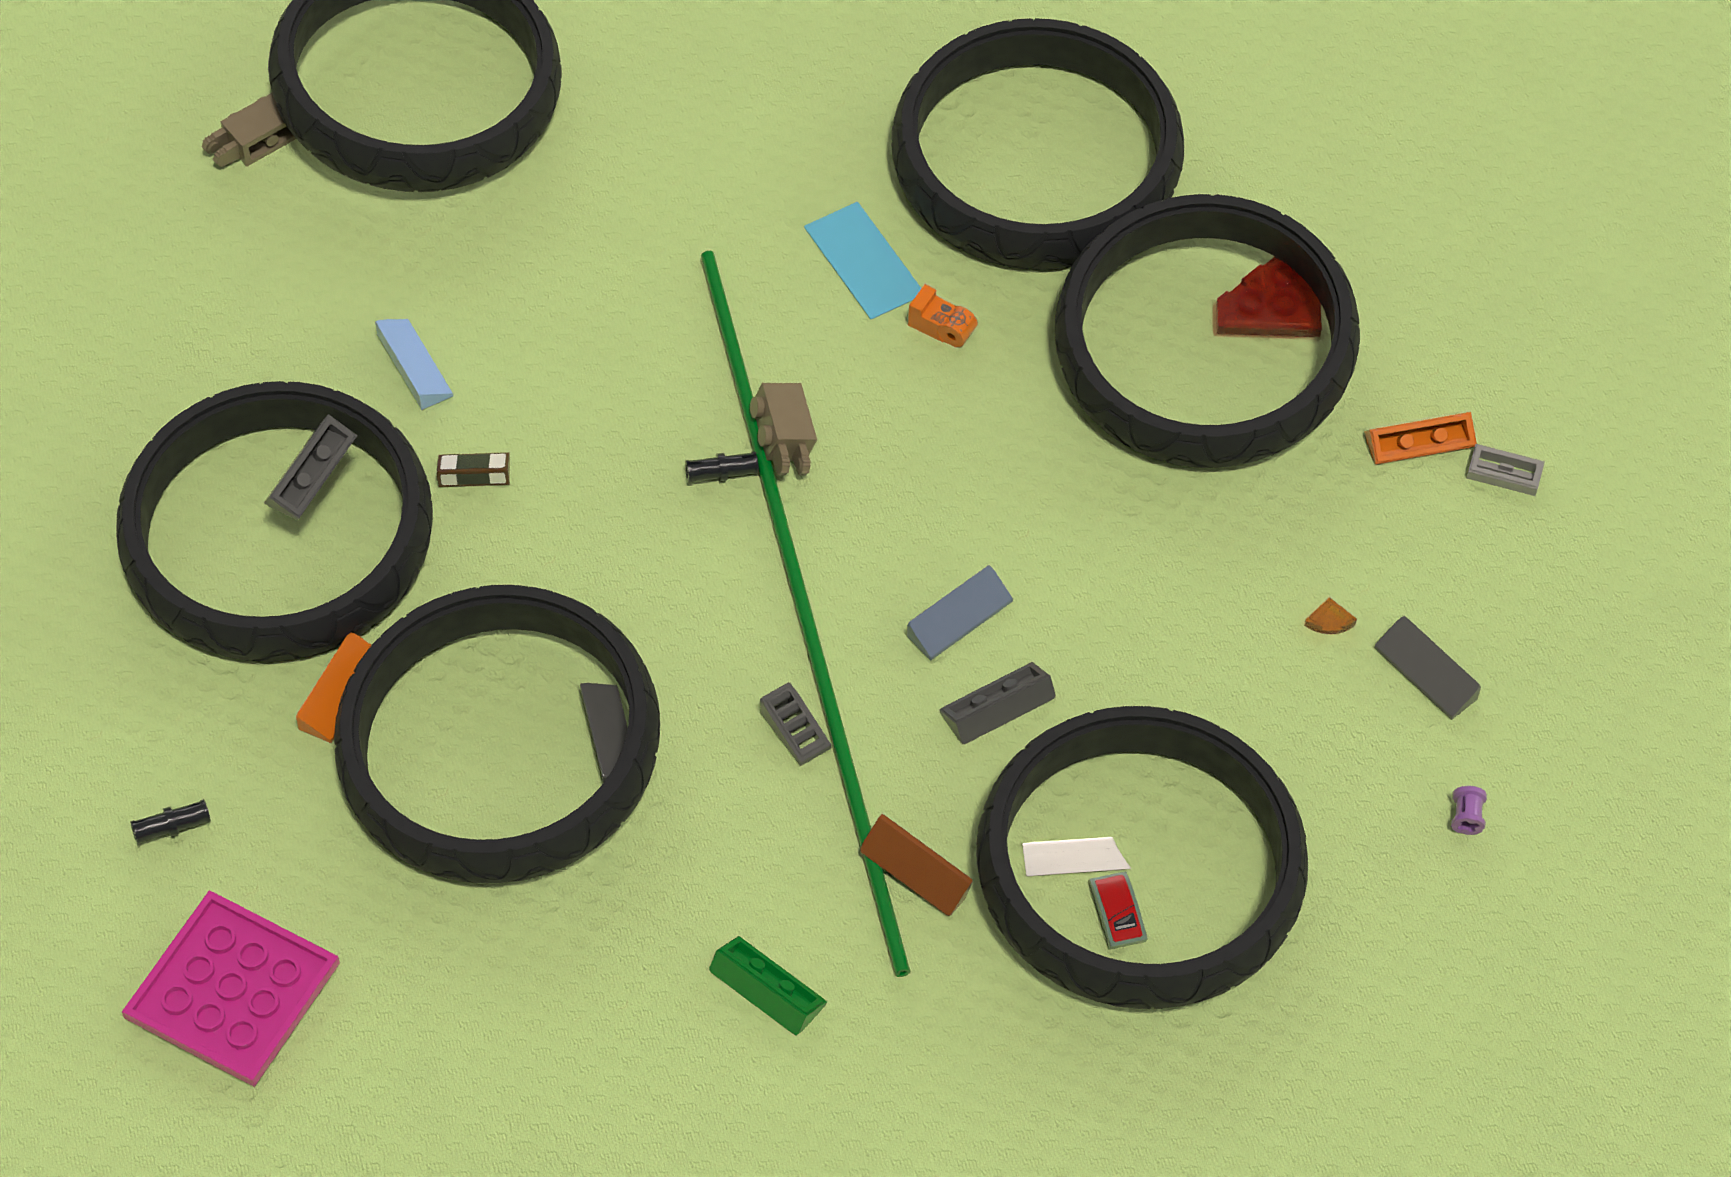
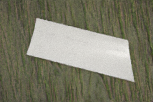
[1023,837,1132,876]

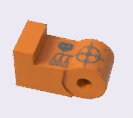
[908,284,978,347]

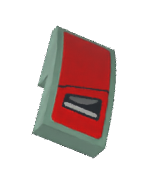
[1089,871,1148,950]

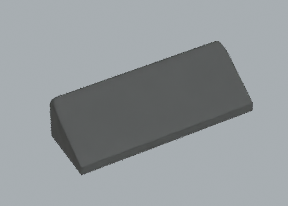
[264,414,357,520]
[1374,616,1481,720]
[939,662,1056,744]
[580,683,628,783]

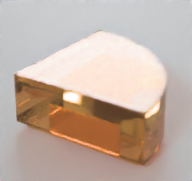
[1304,597,1357,635]

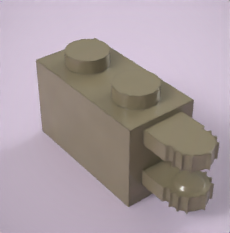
[201,93,296,167]
[750,383,817,475]

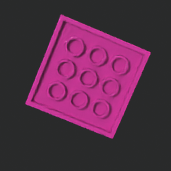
[122,890,340,1087]

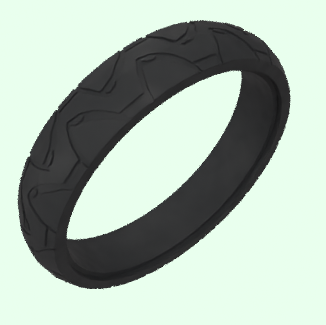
[268,0,562,192]
[891,18,1184,270]
[1055,194,1360,468]
[116,381,433,662]
[334,585,660,883]
[976,706,1308,1009]

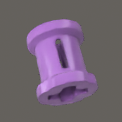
[1451,786,1487,835]

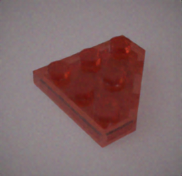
[1216,256,1322,337]

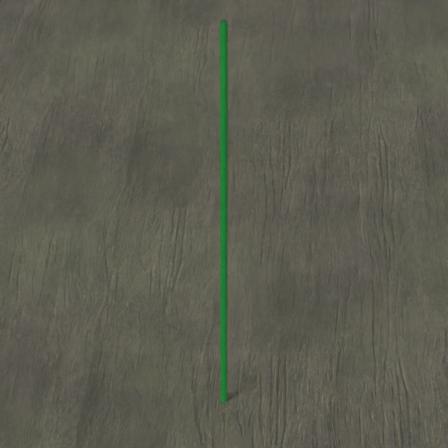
[701,251,911,977]

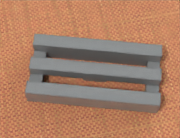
[1467,444,1545,496]

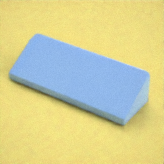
[375,319,453,410]

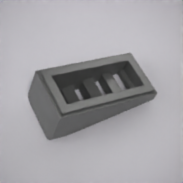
[760,682,831,766]

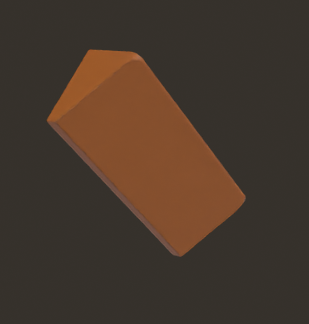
[860,814,973,916]

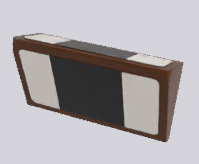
[437,452,510,487]

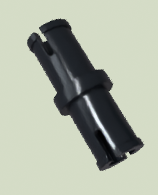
[685,451,759,483]
[130,799,211,844]

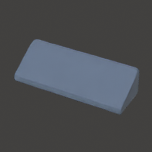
[907,565,1013,661]

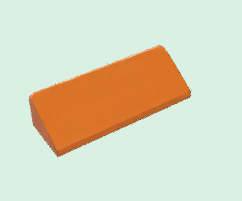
[1364,412,1477,464]
[296,633,371,743]

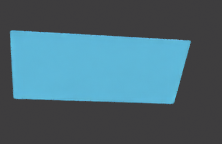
[804,202,921,319]

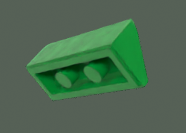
[709,936,827,1036]

